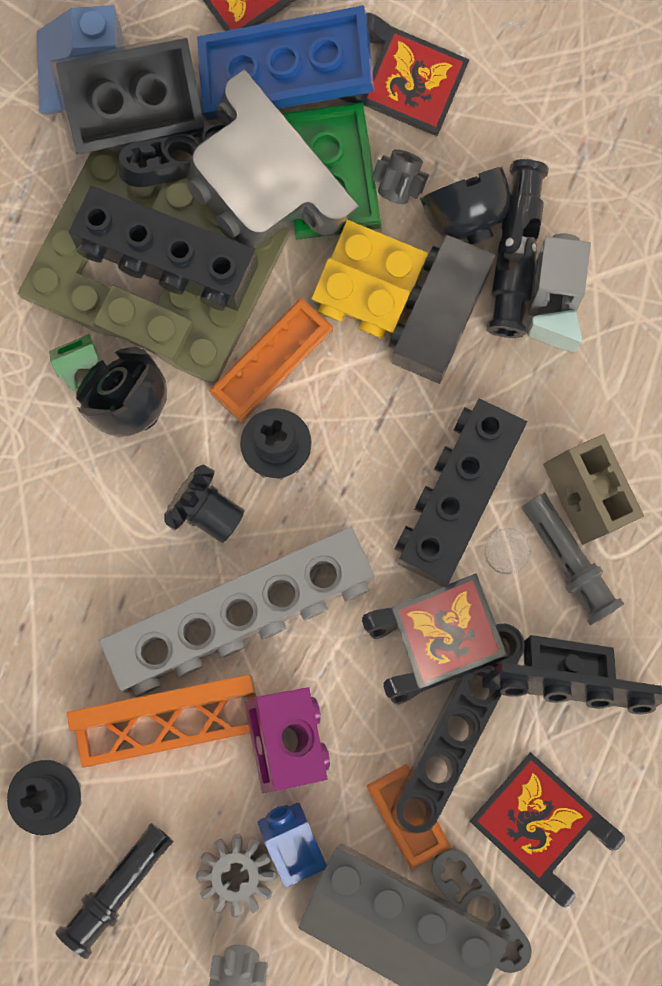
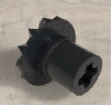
[240,408,312,480]
[164,464,245,543]
[7,760,82,835]

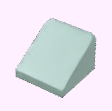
[527,310,582,353]

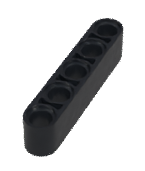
[391,623,525,833]

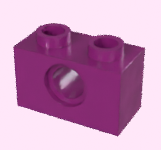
[244,687,330,793]

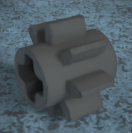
[371,149,429,204]

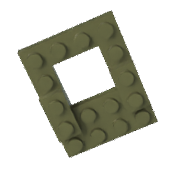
[18,148,290,385]

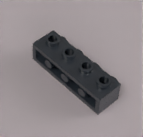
[69,185,258,311]
[394,398,528,586]

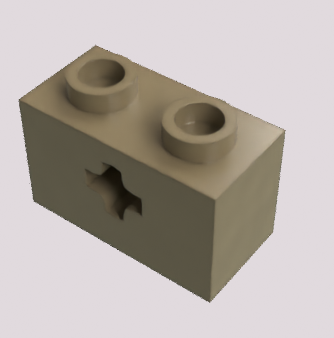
[543,434,644,545]

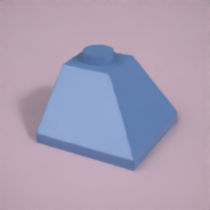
[37,5,123,114]

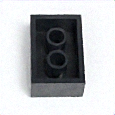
[50,35,205,154]

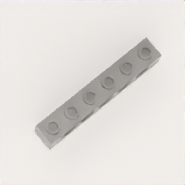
[99,526,375,697]

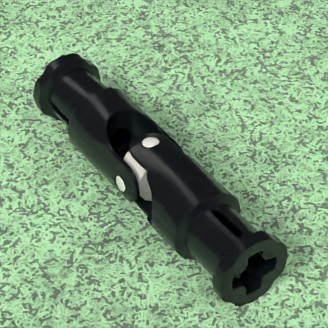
[486,159,549,338]

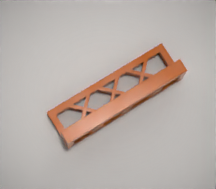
[66,674,257,768]

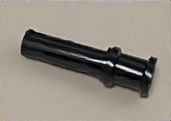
[55,823,174,959]

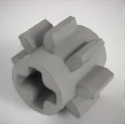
[209,945,268,986]

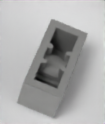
[528,233,591,316]

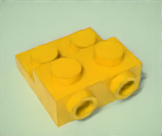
[311,220,428,339]

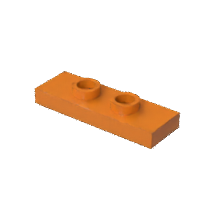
[209,297,333,424]

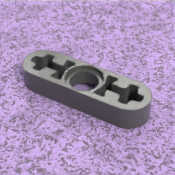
[432,848,532,973]

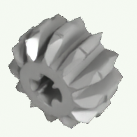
[196,834,277,918]

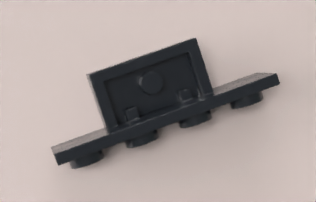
[482,635,662,714]

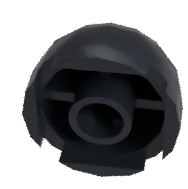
[420,166,511,245]
[76,347,167,437]

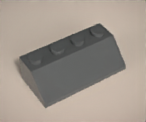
[298,843,509,986]

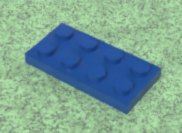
[197,5,375,121]

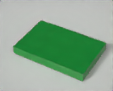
[281,102,381,240]

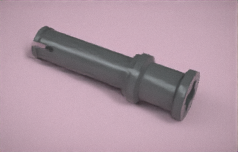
[521,493,625,626]

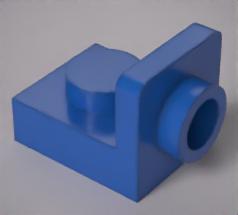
[258,803,327,888]

